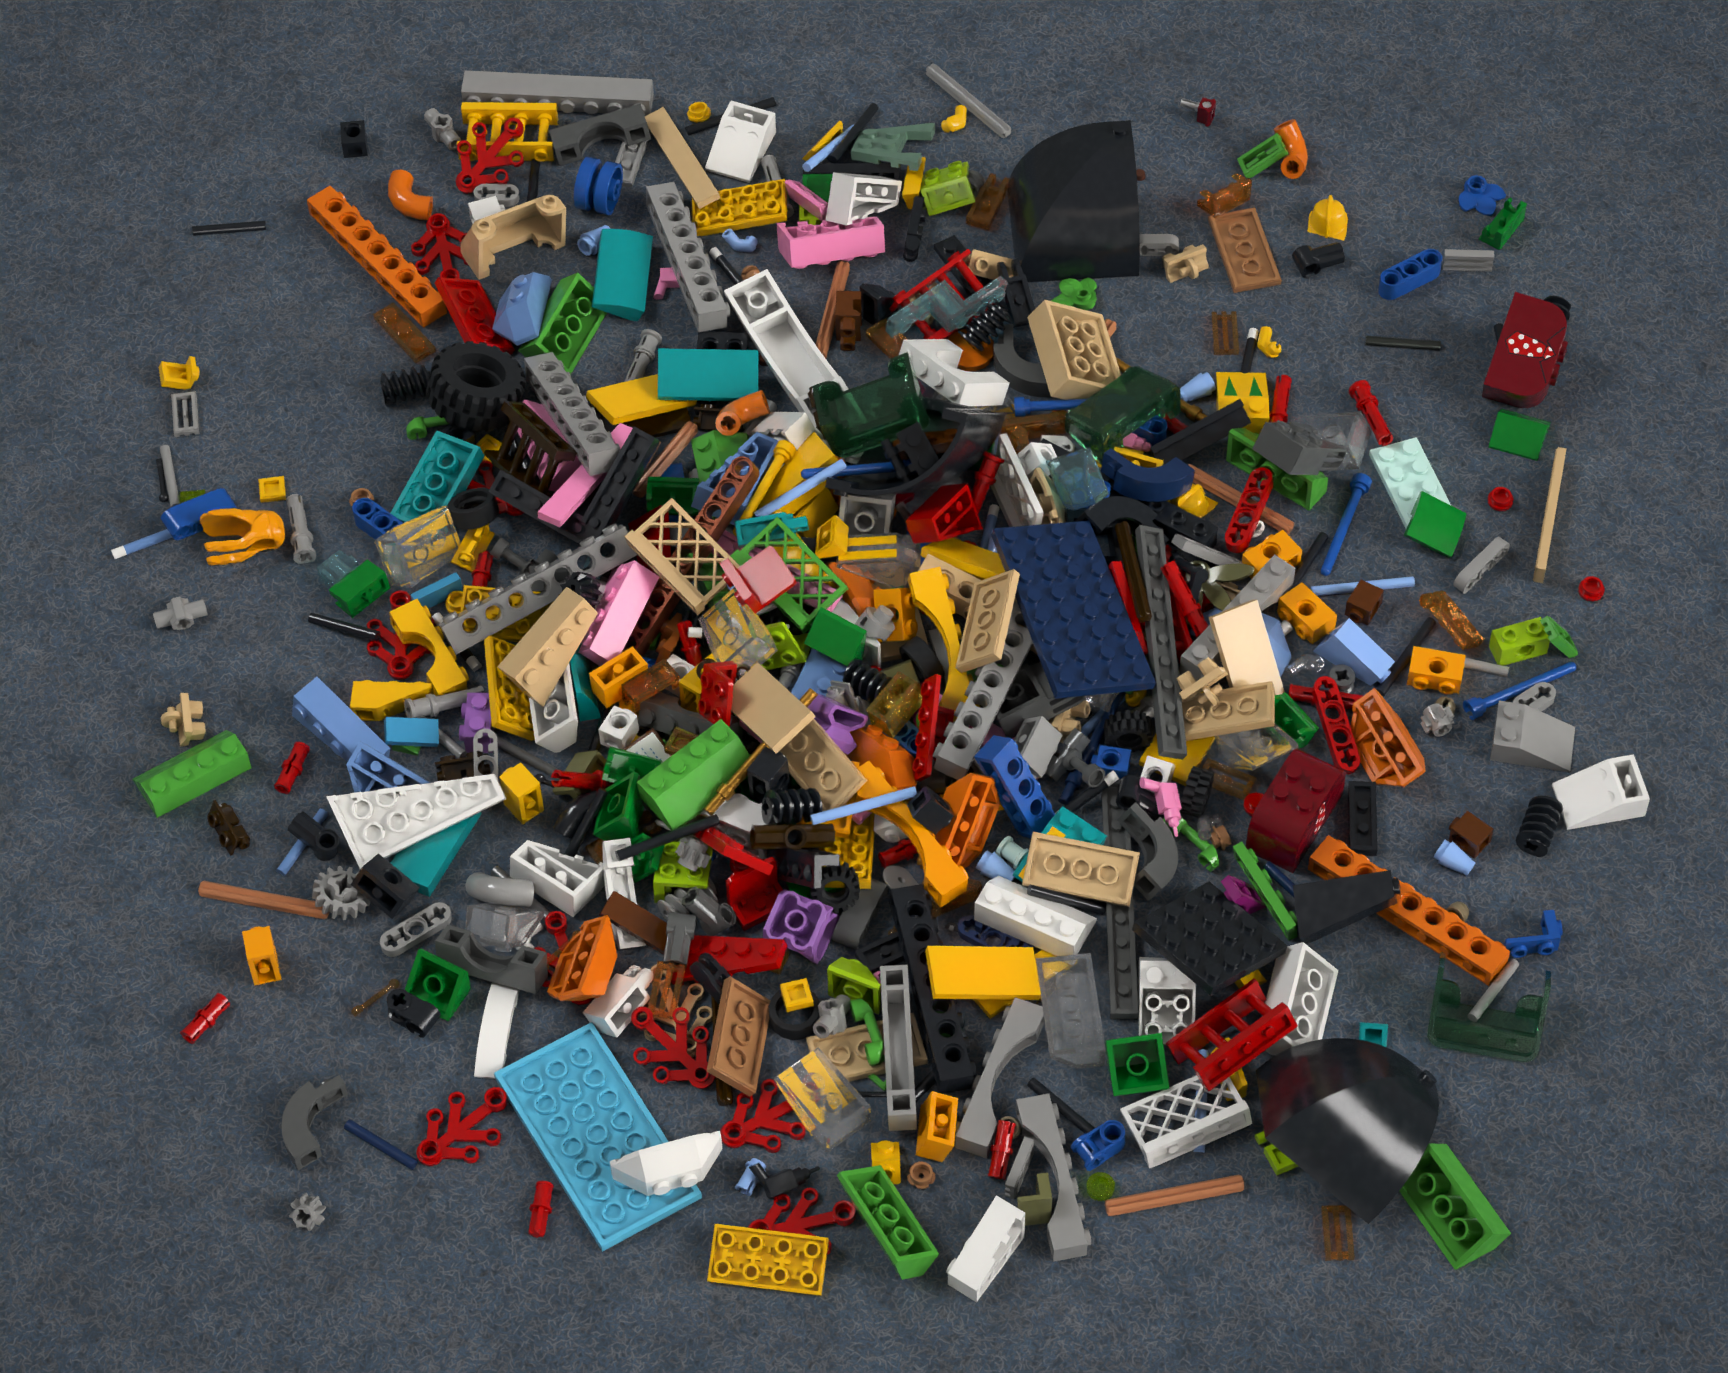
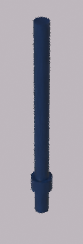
[1058,692,1126,805]

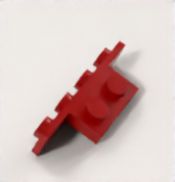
[912,674,954,782]

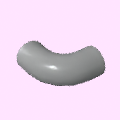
[465,872,534,907]

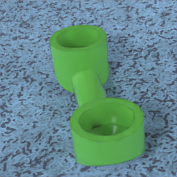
[406,416,449,440]
[1163,817,1219,872]
[850,998,884,1066]

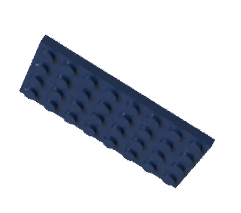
[991,521,1156,699]

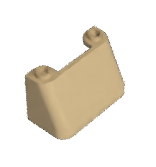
[461,195,566,280]

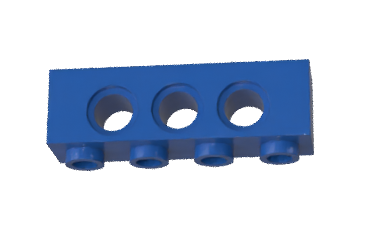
[974,735,1055,838]

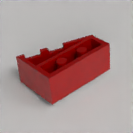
[906,483,983,544]

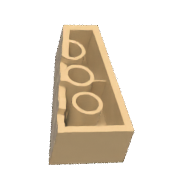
[497,587,598,707]

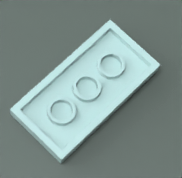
[1369,437,1451,529]

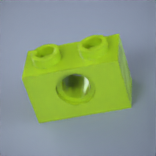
[1489,617,1550,666]

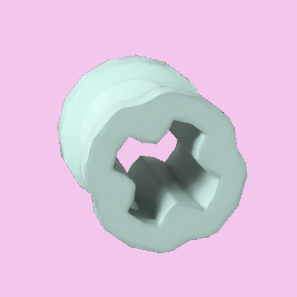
[996,836,1029,870]

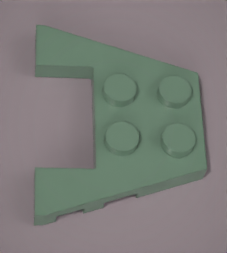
[851,123,935,171]

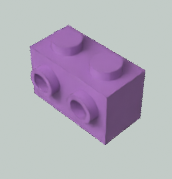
[459,693,494,753]

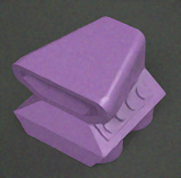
[807,693,868,754]
[763,890,839,964]

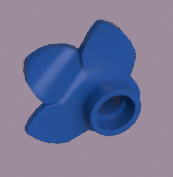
[1459,175,1506,216]

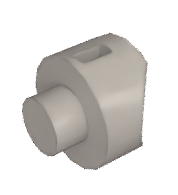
[855,605,895,643]

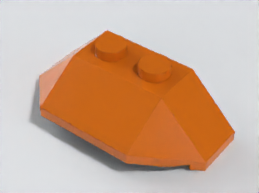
[825,562,882,644]
[1350,688,1426,787]
[844,725,917,790]
[934,773,1000,868]
[547,915,617,1001]

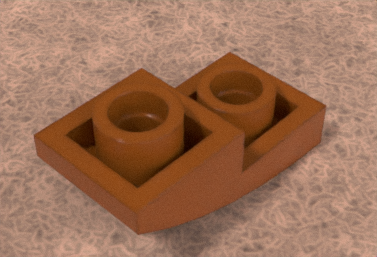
[655,612,682,667]

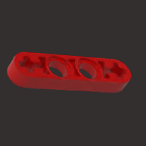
[1224,467,1274,553]
[1312,676,1360,774]

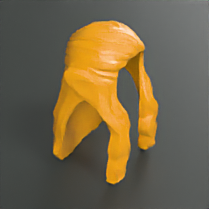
[200,508,285,566]

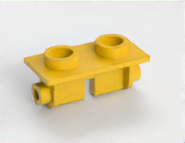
[451,524,495,572]

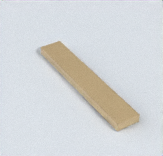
[645,107,720,209]
[1533,447,1567,583]

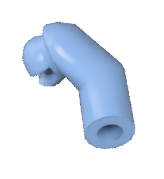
[722,229,758,253]

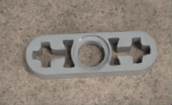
[1453,537,1510,594]
[473,729,498,779]
[380,902,452,957]

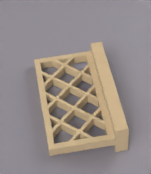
[624,498,740,615]

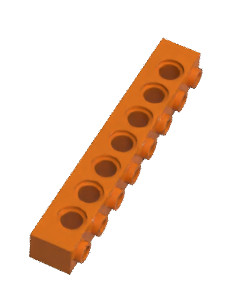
[307,186,447,328]
[1308,835,1510,986]

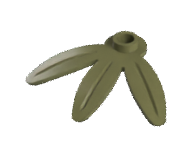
[1185,561,1254,628]

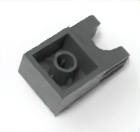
[1252,420,1347,475]
[986,662,1086,739]

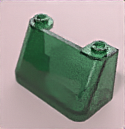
[812,352,929,458]
[1064,366,1181,465]

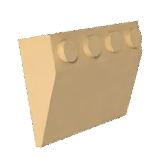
[1027,300,1127,400]

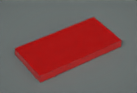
[435,277,515,355]

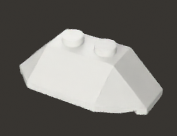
[610,1131,722,1196]

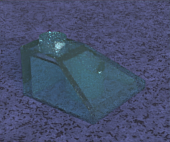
[1045,447,1109,510]

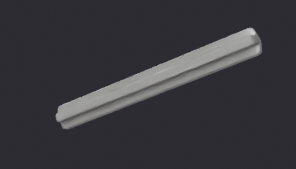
[926,64,1011,138]

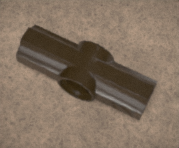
[750,823,835,850]

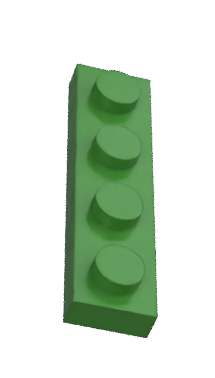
[1233,842,1298,941]

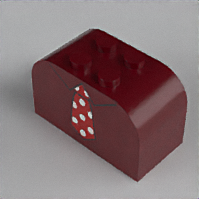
[1482,292,1568,408]
[1246,748,1346,873]

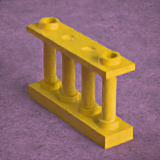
[457,102,558,162]

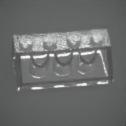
[1036,953,1106,1069]

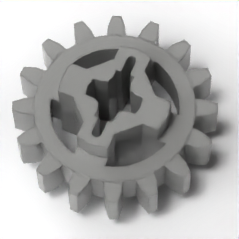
[312,866,370,920]

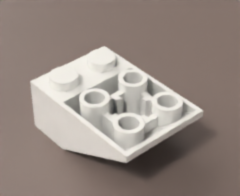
[705,101,776,183]
[1552,754,1650,830]
[1139,957,1196,1044]

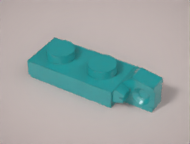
[734,512,809,549]

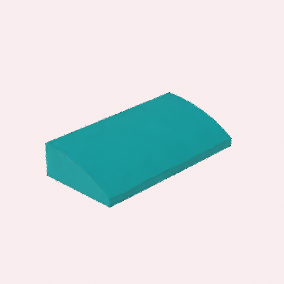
[592,229,653,321]
[658,348,758,401]
[391,430,485,540]
[569,643,601,721]
[391,812,482,897]

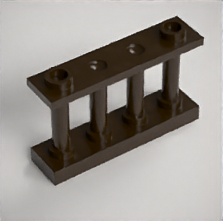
[484,401,577,498]

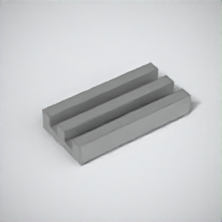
[1442,249,1494,272]
[171,391,200,437]
[1005,1136,1035,1199]

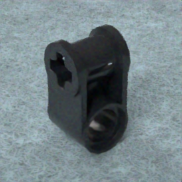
[387,989,441,1038]

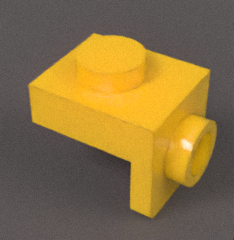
[159,356,200,390]
[871,1140,901,1184]

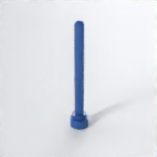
[1014,396,1136,417]
[801,459,917,479]
[1321,473,1372,576]
[1463,662,1576,720]

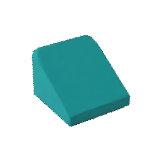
[1359,1022,1388,1047]

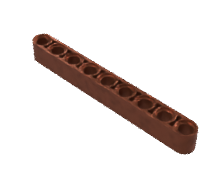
[621,456,759,657]

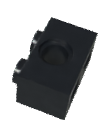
[747,747,791,804]
[351,853,420,919]

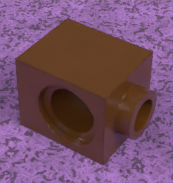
[1345,580,1384,625]
[1449,811,1494,859]

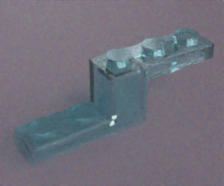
[885,276,1008,338]

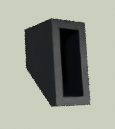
[860,283,898,329]

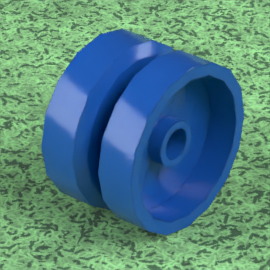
[574,157,623,216]

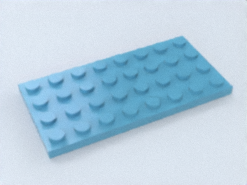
[494,1022,702,1252]

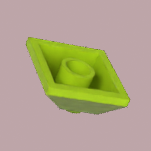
[827,957,881,1015]

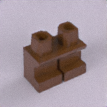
[835,291,862,351]

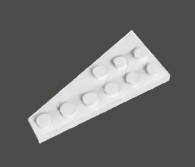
[326,774,507,869]

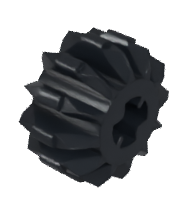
[558,572,602,609]

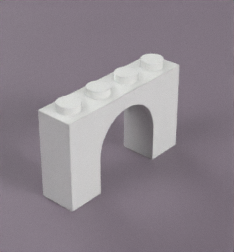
[897,339,1010,406]

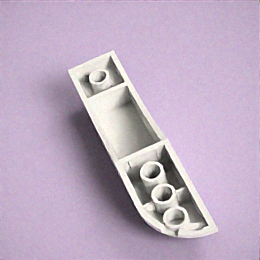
[724,269,873,464]

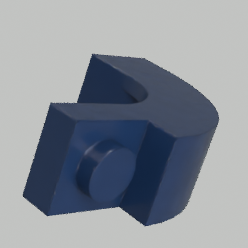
[1101,448,1195,502]

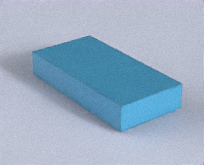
[411,572,463,609]
[384,717,439,747]

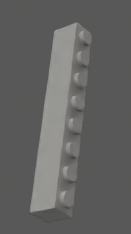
[461,70,654,115]

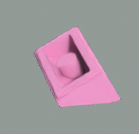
[785,179,828,221]

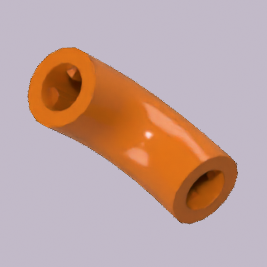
[1274,119,1308,179]
[388,170,433,221]
[715,390,770,436]

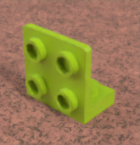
[920,161,976,216]
[738,622,811,670]
[653,841,713,903]

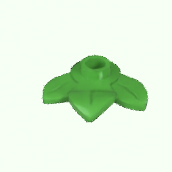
[1051,278,1097,310]

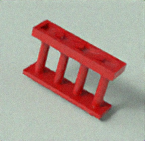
[889,249,1005,339]
[1108,560,1194,664]
[1166,979,1298,1092]

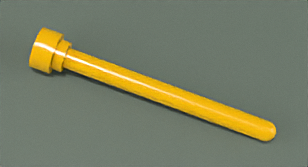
[733,440,796,537]

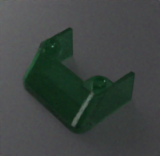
[1427,952,1551,1062]

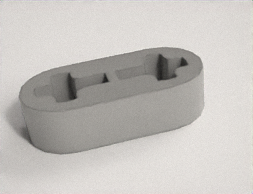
[474,184,520,207]
[1140,234,1179,256]
[1513,682,1556,712]

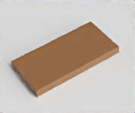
[1208,208,1282,293]
[707,976,771,1097]

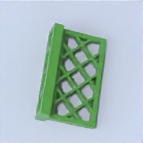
[730,517,848,634]

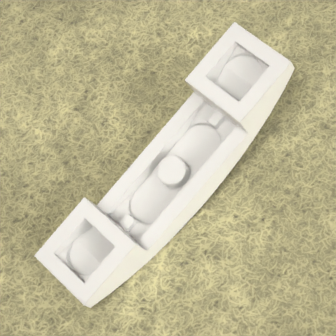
[602,838,646,950]
[474,982,519,1079]

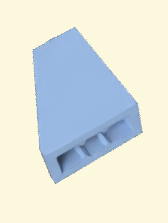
[1313,618,1395,686]

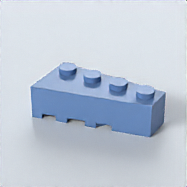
[691,432,778,525]
[791,648,847,700]
[292,677,390,762]

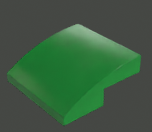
[1403,491,1467,558]

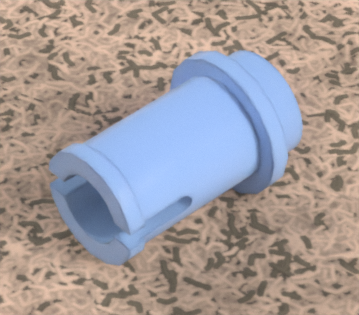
[735,1158,766,1196]

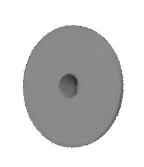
[883,865,919,889]

